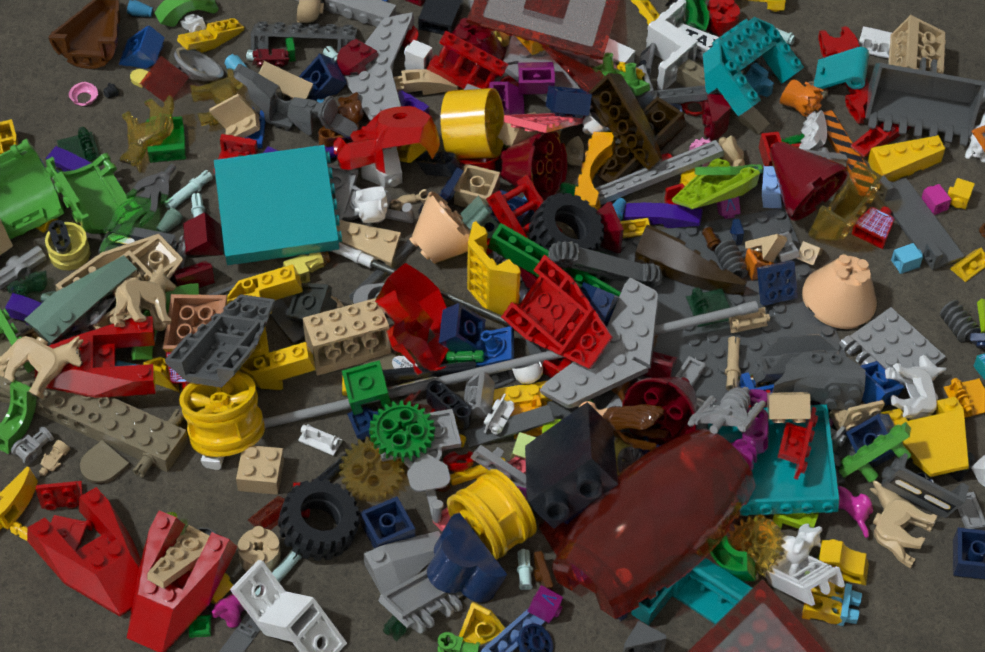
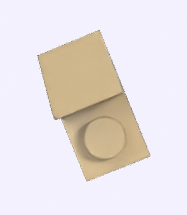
[745,234,787,262]

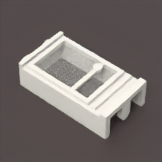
[763,554,845,606]

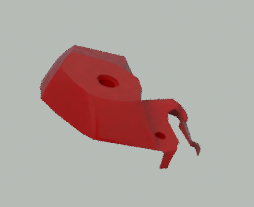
[333,106,440,173]
[375,263,448,376]

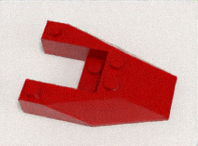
[34,316,156,398]
[27,487,141,616]
[126,511,238,652]

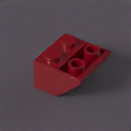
[702,94,731,142]

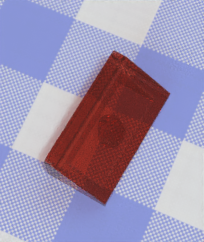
[248,496,285,530]

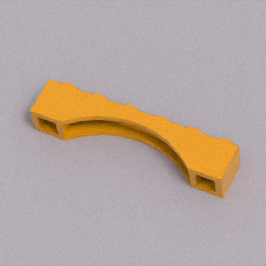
[575,132,616,211]

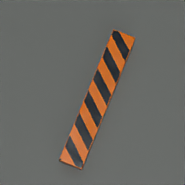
[823,110,877,195]

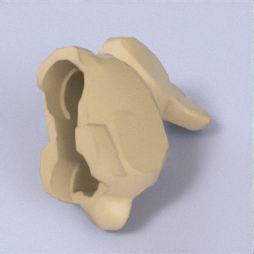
[719,136,745,166]

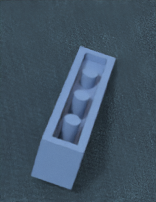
[481,609,546,652]

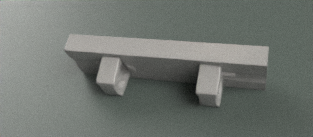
[470,445,526,488]

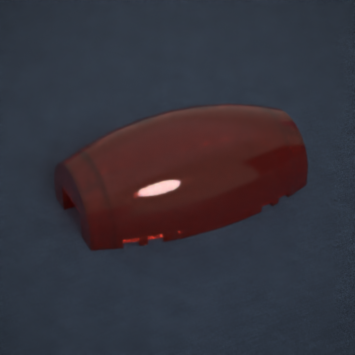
[552,429,756,619]

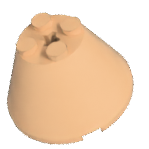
[410,191,471,264]
[802,254,877,329]

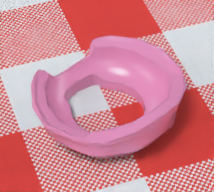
[69,82,98,106]

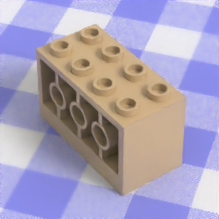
[888,15,946,74]
[303,298,391,376]

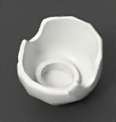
[512,362,543,384]

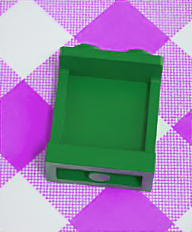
[146,116,186,163]

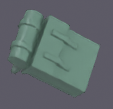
[460,195,499,238]

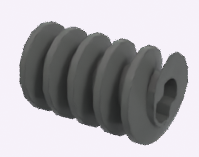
[715,239,748,279]
[940,300,981,342]

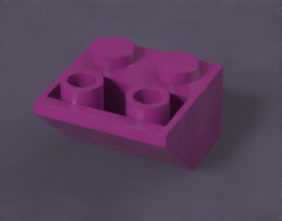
[518,62,555,95]
[488,82,524,115]

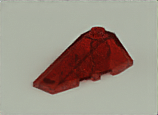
[541,44,605,92]

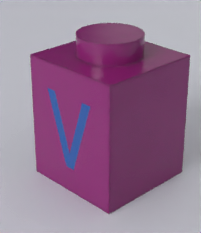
[717,196,741,219]
[527,585,563,623]

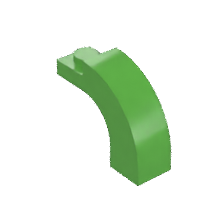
[155,0,219,27]
[0,380,37,454]

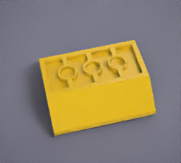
[467,221,521,315]

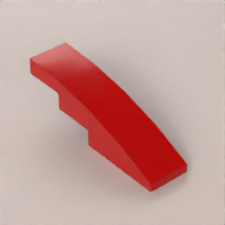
[851,122,911,158]

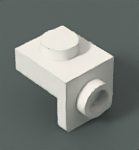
[180,14,206,32]

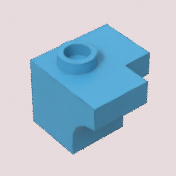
[745,63,774,97]

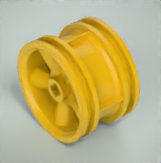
[179,371,265,457]
[447,469,537,560]

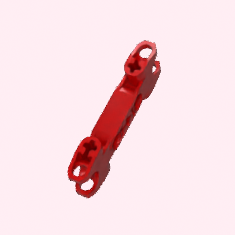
[818,26,869,124]

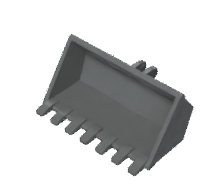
[865,57,985,146]

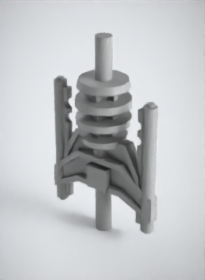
[688,387,766,434]

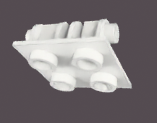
[859,26,892,59]

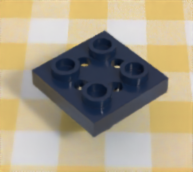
[757,260,798,306]

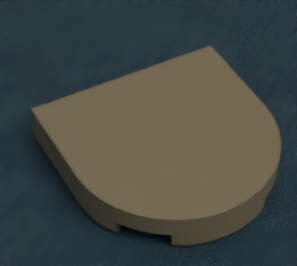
[80,440,130,484]

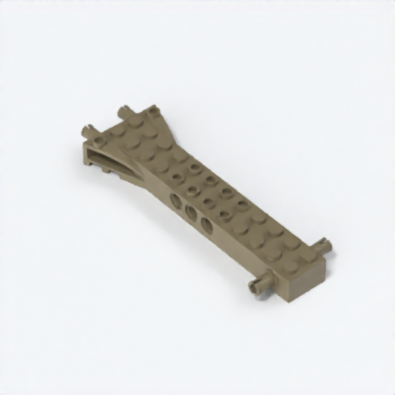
[0,333,188,478]

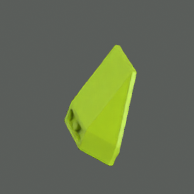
[672,158,760,209]

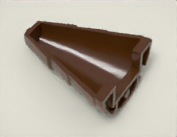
[48,0,120,69]

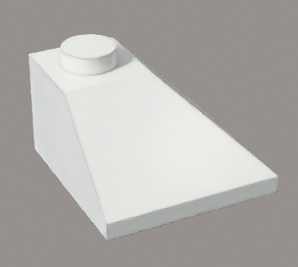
[361,146,402,187]

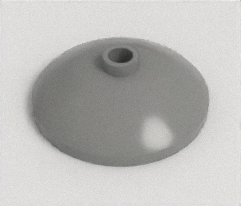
[174,47,224,81]

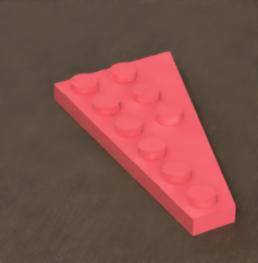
[504,113,586,133]

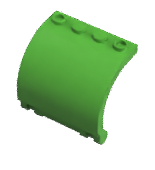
[0,139,64,239]
[45,153,144,234]

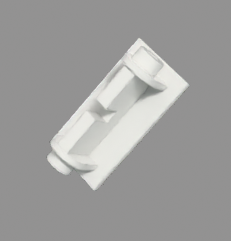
[484,394,515,435]
[298,424,343,456]

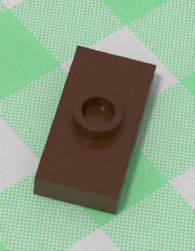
[534,551,554,591]

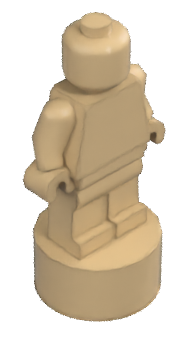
[39,440,70,476]

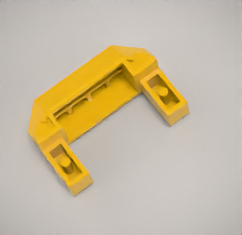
[227,264,316,390]

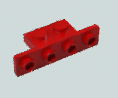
[778,407,818,480]

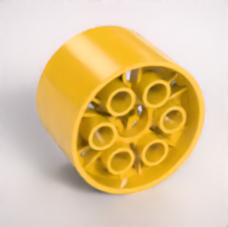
[441,88,504,159]

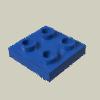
[475,326,514,368]

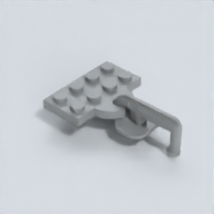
[327,163,415,223]
[380,409,461,523]

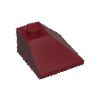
[596,202,624,254]

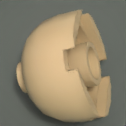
[297,0,324,23]

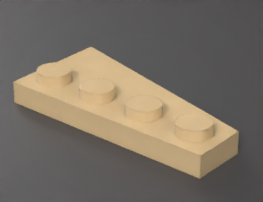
[336,220,401,267]
[147,525,209,589]

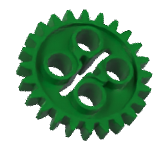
[369,400,435,462]

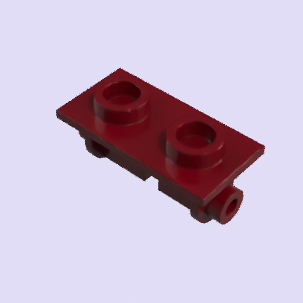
[252,49,289,67]

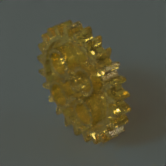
[339,437,405,502]
[728,515,786,582]

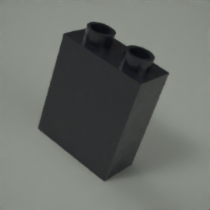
[525,402,618,529]

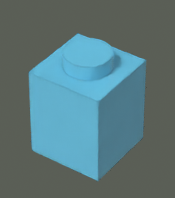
[891,243,923,274]

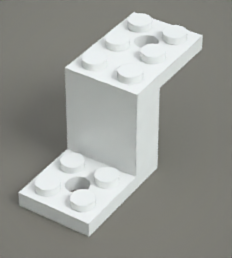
[646,0,698,90]
[230,560,347,652]

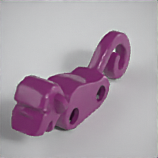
[728,389,769,470]

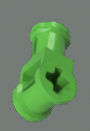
[438,632,480,652]

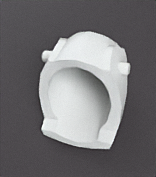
[354,186,388,223]

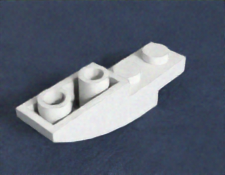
[799,110,827,150]

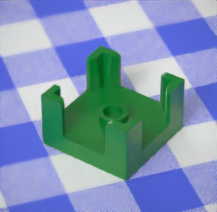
[342,360,392,415]

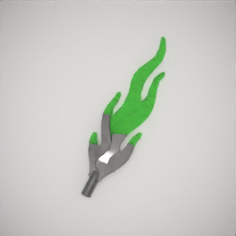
[100,164,176,253]

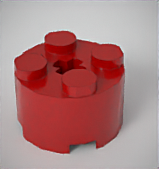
[707,0,740,36]

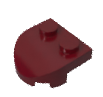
[337,39,378,75]

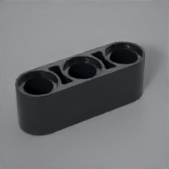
[416,151,464,177]
[426,380,471,430]

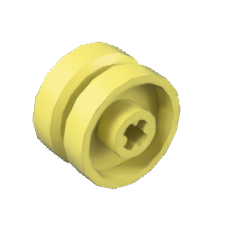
[45,222,91,271]

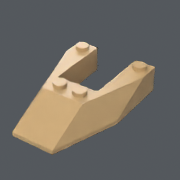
[56,234,183,330]

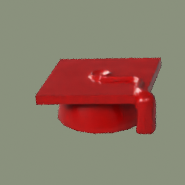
[51,515,93,551]

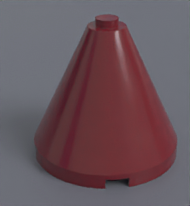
[770,142,848,221]

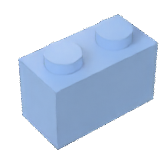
[762,166,782,208]

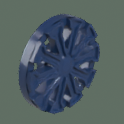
[517,623,553,652]

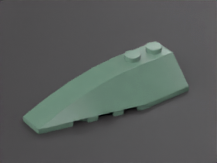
[24,255,137,345]

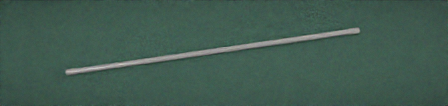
[263,301,759,429]

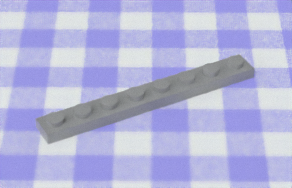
[595,140,724,205]

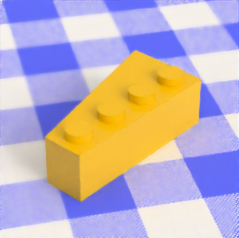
[868,135,945,182]

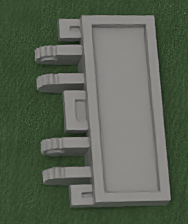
[378,570,464,634]

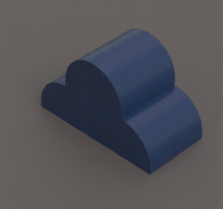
[427,512,507,603]

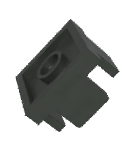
[286,283,337,325]

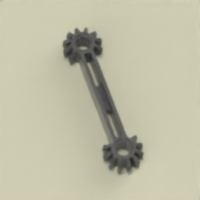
[548,241,662,289]

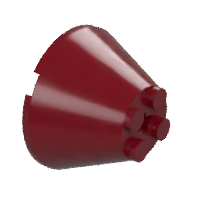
[438,18,506,81]
[501,131,568,201]
[622,377,697,452]

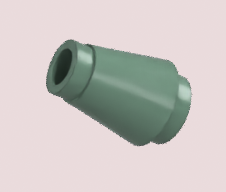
[156,208,183,233]

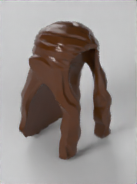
[603,404,669,451]

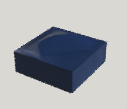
[730,219,744,245]

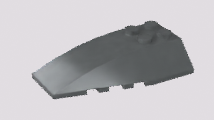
[165,294,275,388]

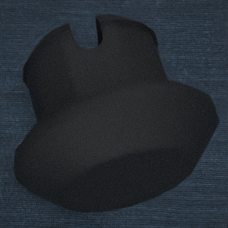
[103,83,119,99]

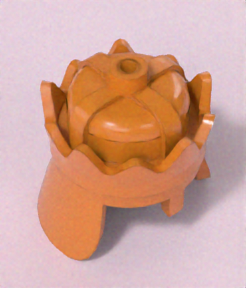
[780,80,824,117]

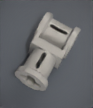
[11,427,54,465]

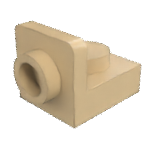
[797,241,823,265]

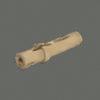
[725,336,741,391]

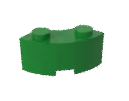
[685,0,709,32]
[707,536,756,581]

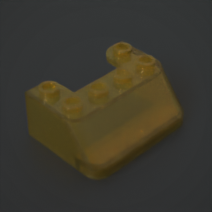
[808,161,882,241]

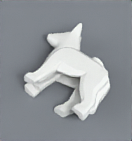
[885,355,947,420]

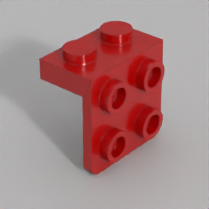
[214,134,258,174]

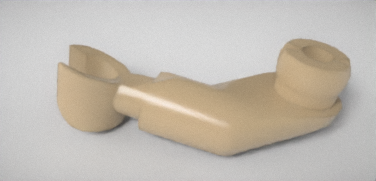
[390,189,427,211]

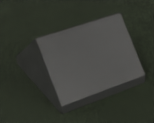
[623,621,667,652]

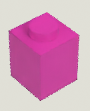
[922,184,951,215]

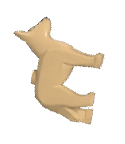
[113,263,176,331]
[0,336,84,399]
[870,480,937,568]

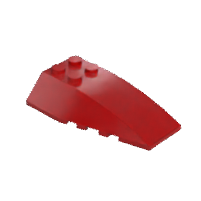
[501,255,613,369]

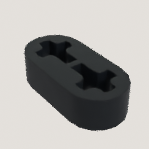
[49,220,72,254]

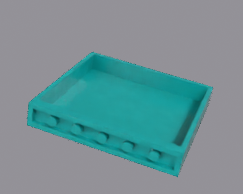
[214,145,342,265]
[707,405,839,516]

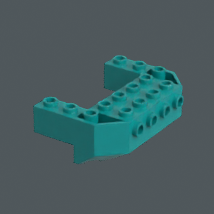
[703,17,804,117]
[631,553,775,652]

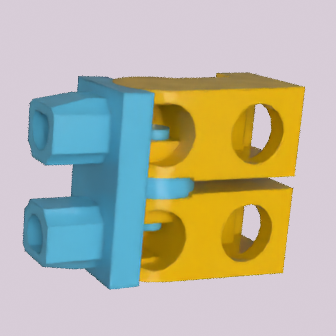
[802,581,862,626]

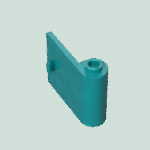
[814,47,870,89]

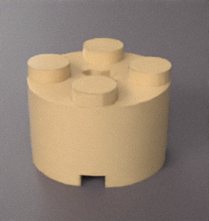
[237,526,281,572]

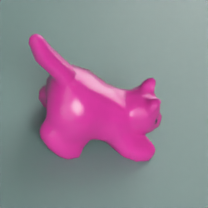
[838,486,873,538]
[212,593,245,628]

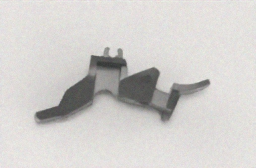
[233,64,357,139]

